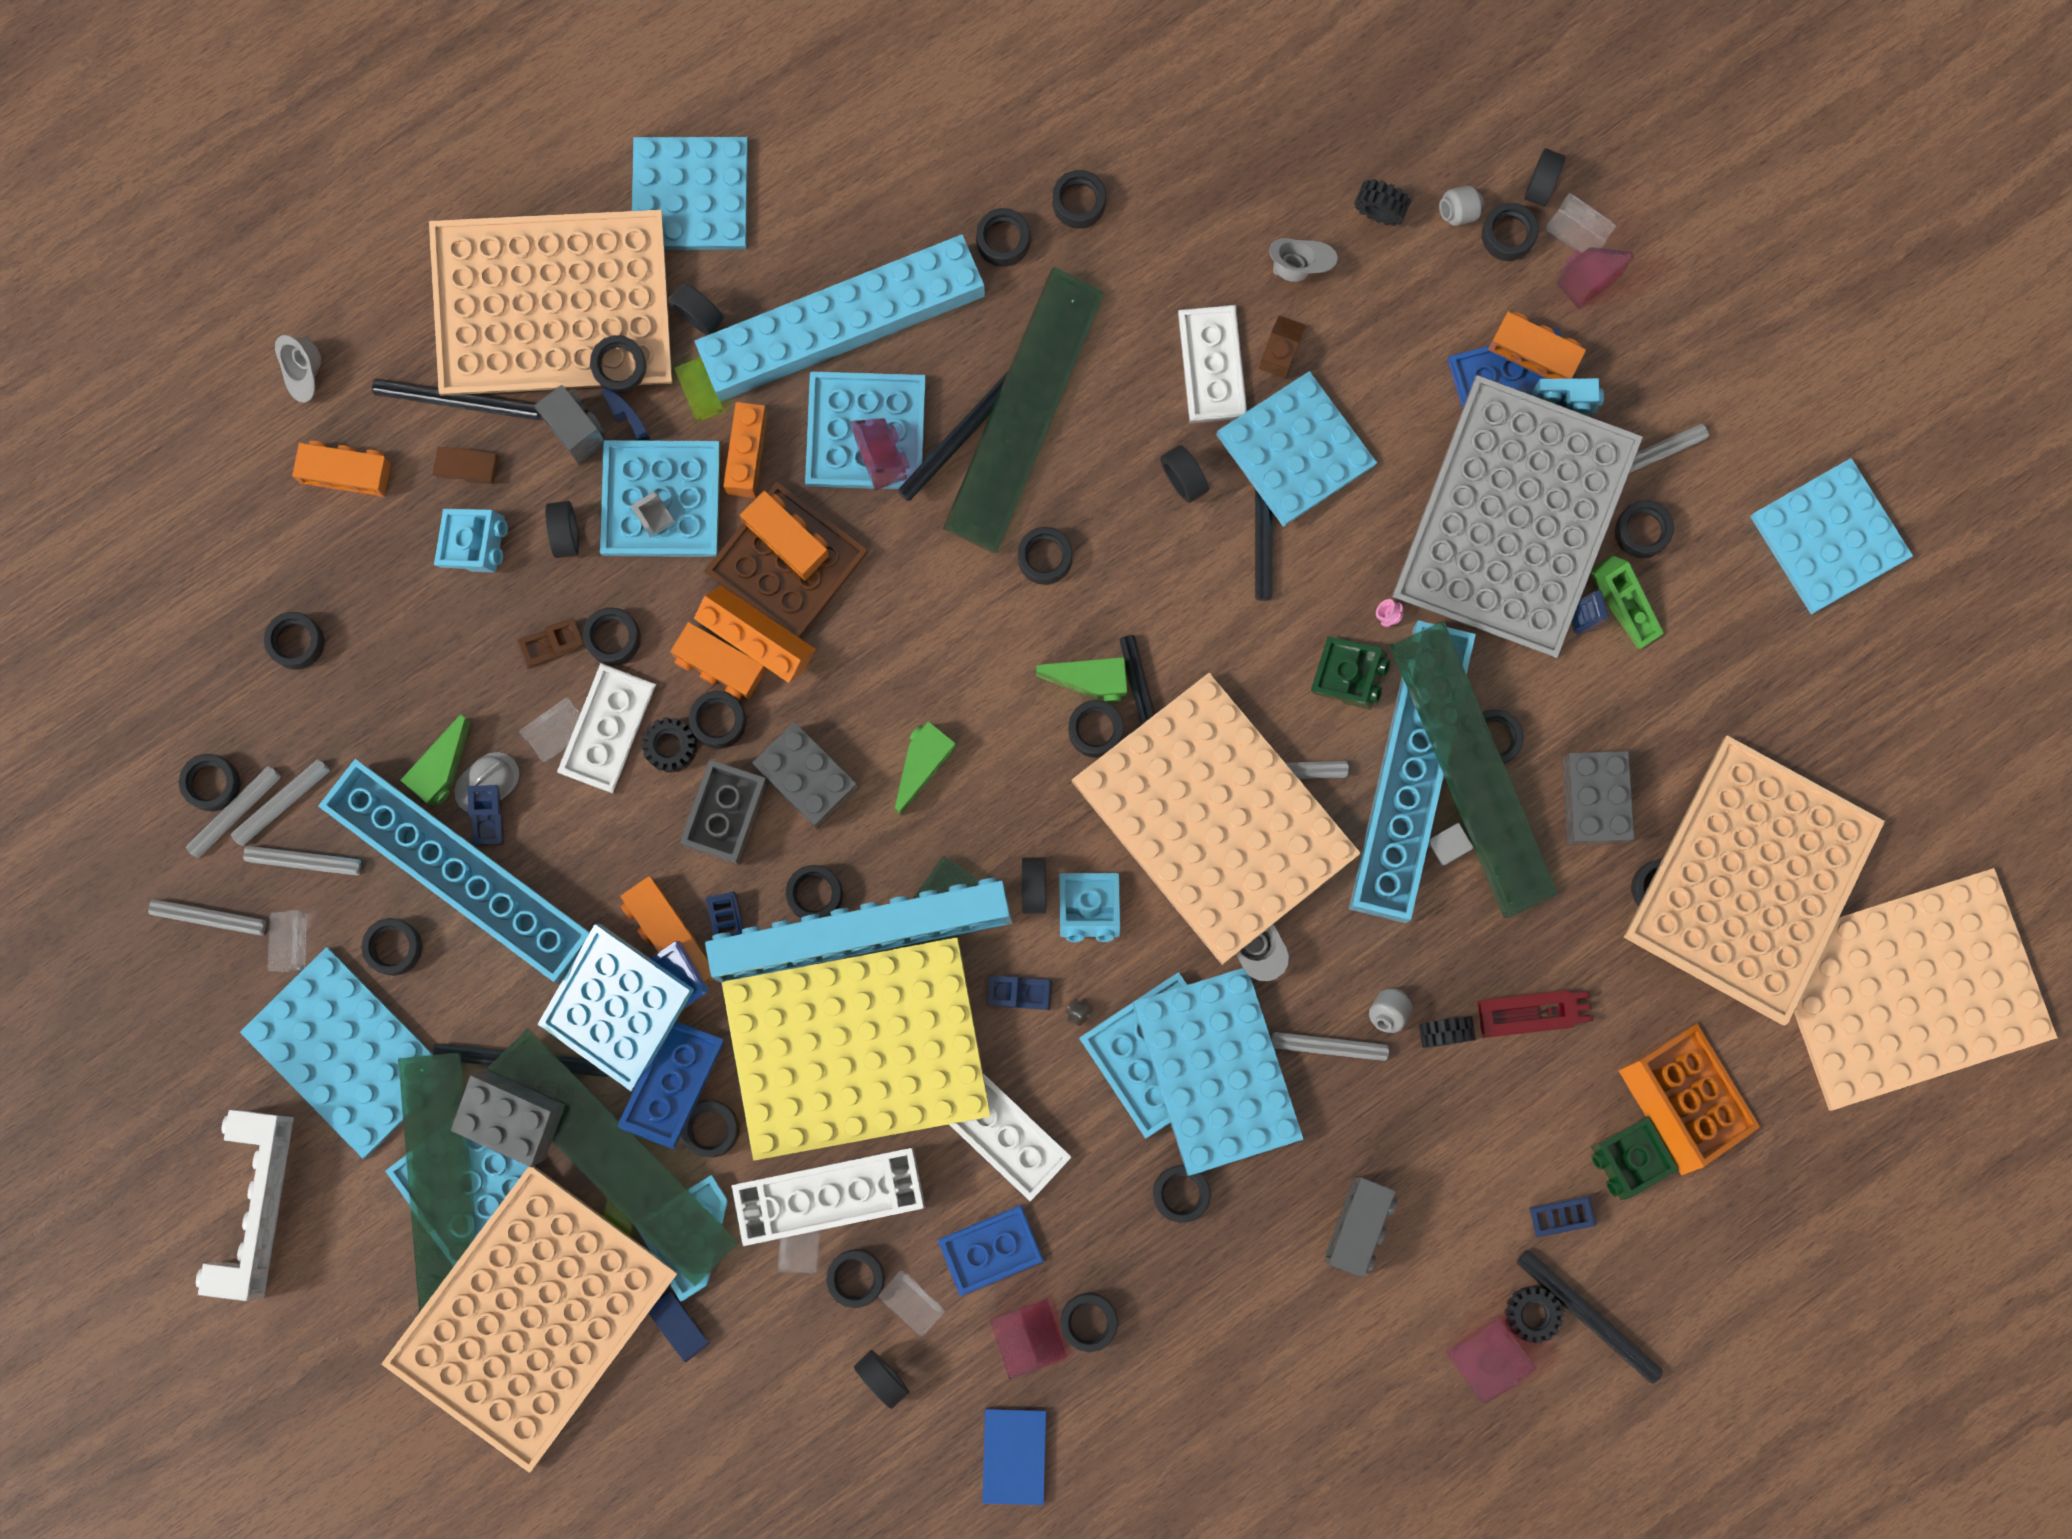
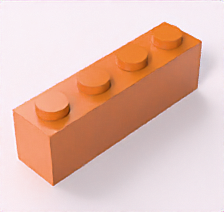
[694,585,816,683]
[620,876,714,985]

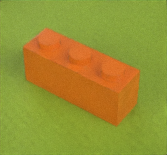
[1488,311,1586,379]
[724,402,768,498]
[292,441,391,497]
[740,491,829,581]
[670,622,767,700]

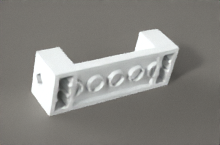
[196,1110,294,1301]
[732,1148,926,1246]

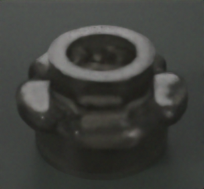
[1066,998,1093,1026]

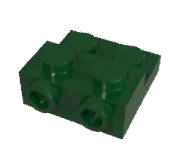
[1311,636,1390,710]
[1591,1116,1679,1200]

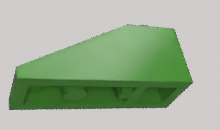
[1590,555,1664,649]
[1036,657,1127,703]
[400,714,471,807]
[895,722,956,815]

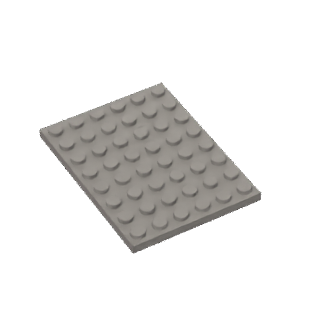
[1392,375,1643,658]

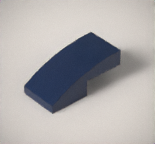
[601,388,650,441]
[467,785,504,845]
[987,975,1053,1010]
[649,1291,710,1362]

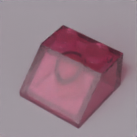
[1557,247,1635,309]
[850,418,910,491]
[990,1298,1067,1379]
[1446,1316,1537,1403]

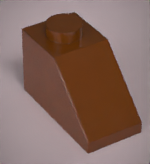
[1259,316,1305,379]

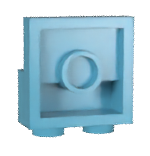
[1530,378,1604,416]
[434,509,508,573]
[1059,873,1120,942]

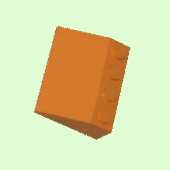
[1618,1023,1760,1176]

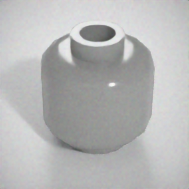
[1439,185,1484,226]
[1369,989,1413,1033]

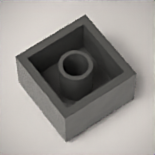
[534,385,606,465]

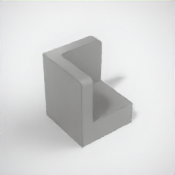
[631,491,675,538]
[1427,823,1473,865]

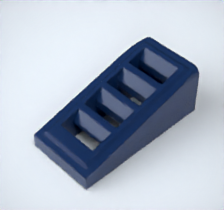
[1571,590,1609,635]
[706,891,744,936]
[1529,1194,1597,1238]

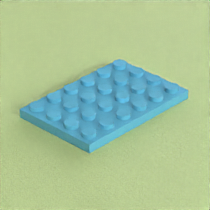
[240,947,452,1159]
[1133,968,1303,1176]

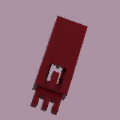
[1477,990,1594,1038]

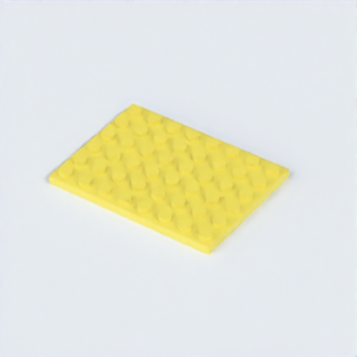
[722,938,991,1161]

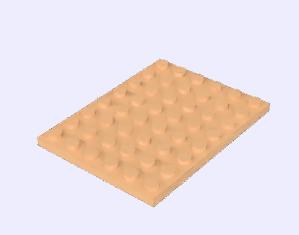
[429,210,672,396]
[1072,673,1360,965]
[1624,736,1885,1026]
[1794,868,2057,1111]
[381,1166,678,1473]

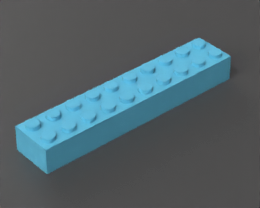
[695,234,985,402]
[1349,620,1476,923]
[318,759,590,984]
[705,878,1013,984]

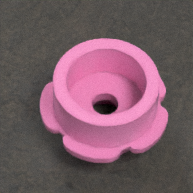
[1376,599,1403,627]

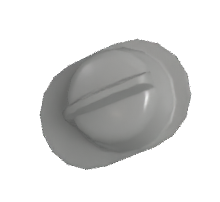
[1269,238,1338,282]
[275,334,321,403]
[454,752,519,812]
[1236,925,1289,981]

